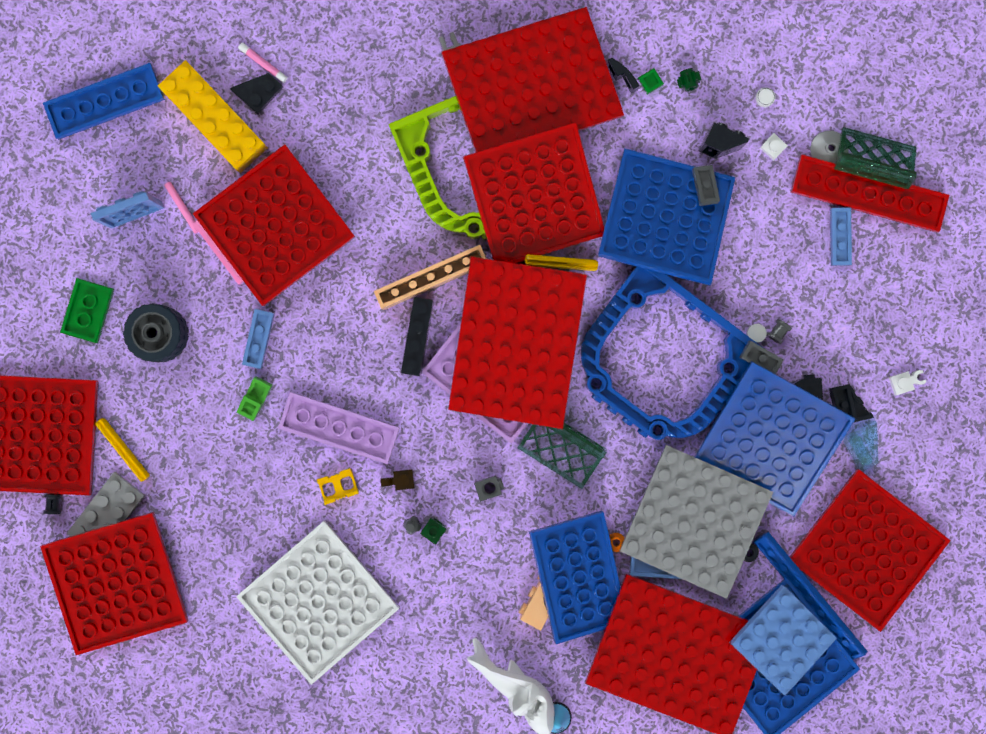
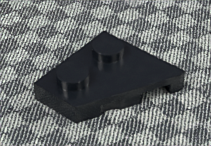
[230,73,283,115]
[829,384,874,422]

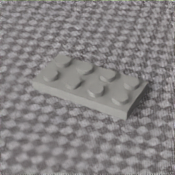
[67,472,145,536]

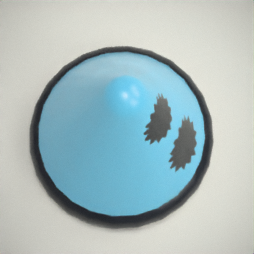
[551,702,572,734]

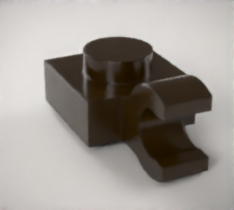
[380,469,415,491]

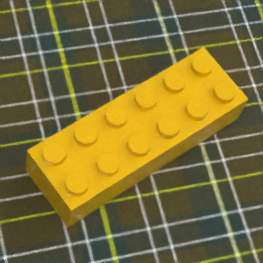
[158,60,268,174]

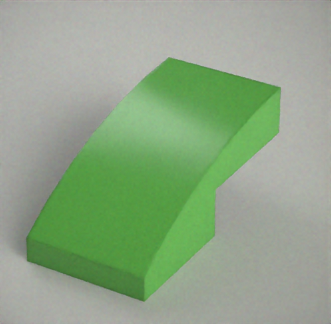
[236,376,273,421]

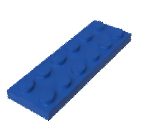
[43,63,165,140]

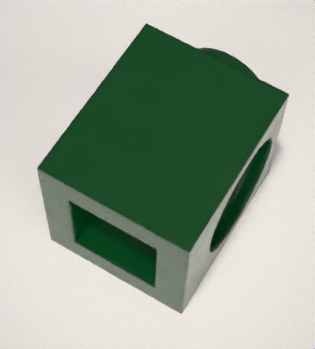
[420,516,447,545]

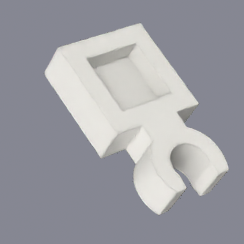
[889,370,926,396]

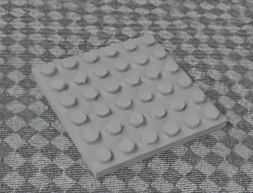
[619,445,773,599]

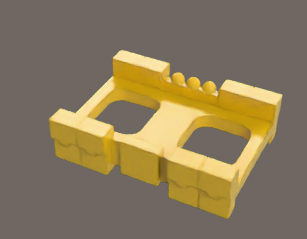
[316,468,359,505]

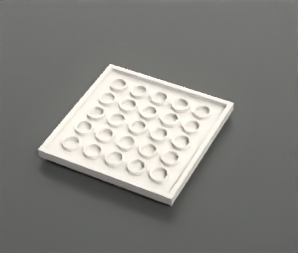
[236,520,400,685]

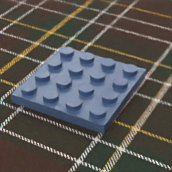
[729,585,837,696]

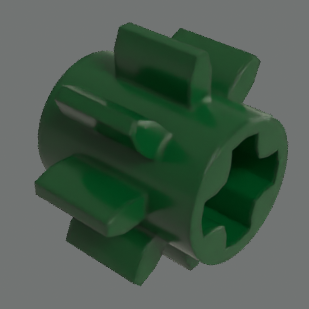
[677,68,702,92]

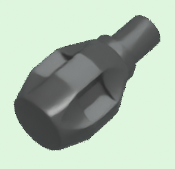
[403,516,422,535]

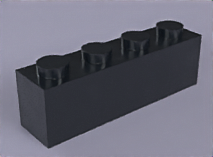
[401,297,434,377]

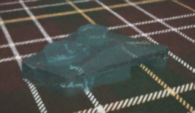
[843,421,878,472]

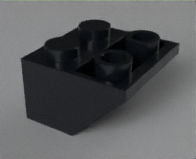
[698,122,750,159]

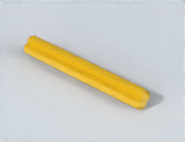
[525,255,598,271]
[95,418,150,482]

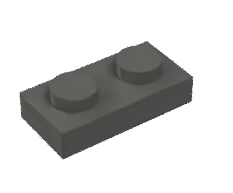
[692,165,720,206]
[739,341,784,374]

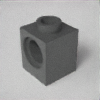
[474,475,504,502]

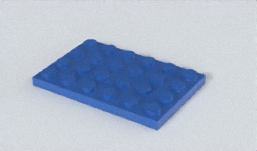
[529,511,621,644]

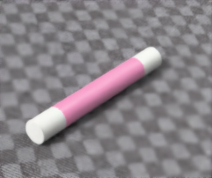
[238,42,288,83]

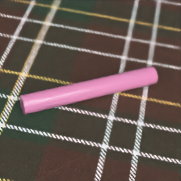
[164,182,199,234]

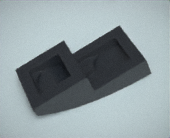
[607,58,640,94]

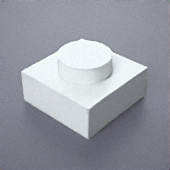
[760,133,788,161]

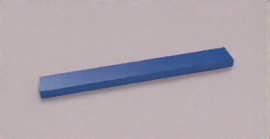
[753,532,868,659]

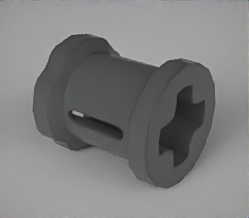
[767,319,792,344]

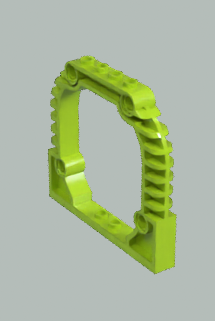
[388,96,487,240]

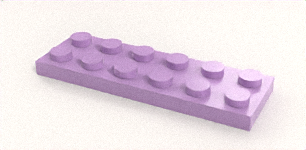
[278,392,400,464]

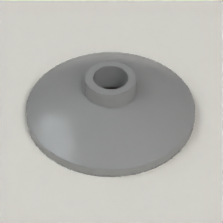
[810,131,849,165]

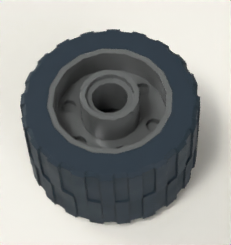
[123,303,189,362]

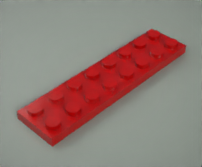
[790,155,950,233]

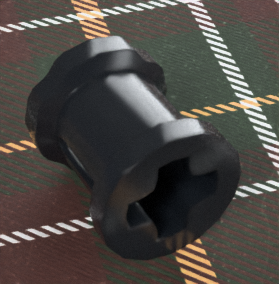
[43,494,62,514]

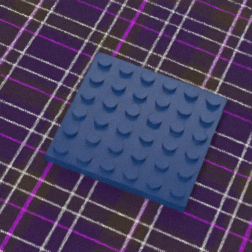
[598,149,736,285]
[694,362,855,516]
[738,578,860,734]

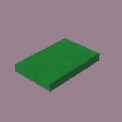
[60,278,115,344]

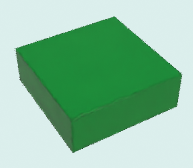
[637,68,664,95]

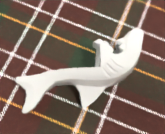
[467,638,554,734]

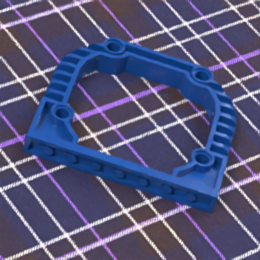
[581,266,762,440]

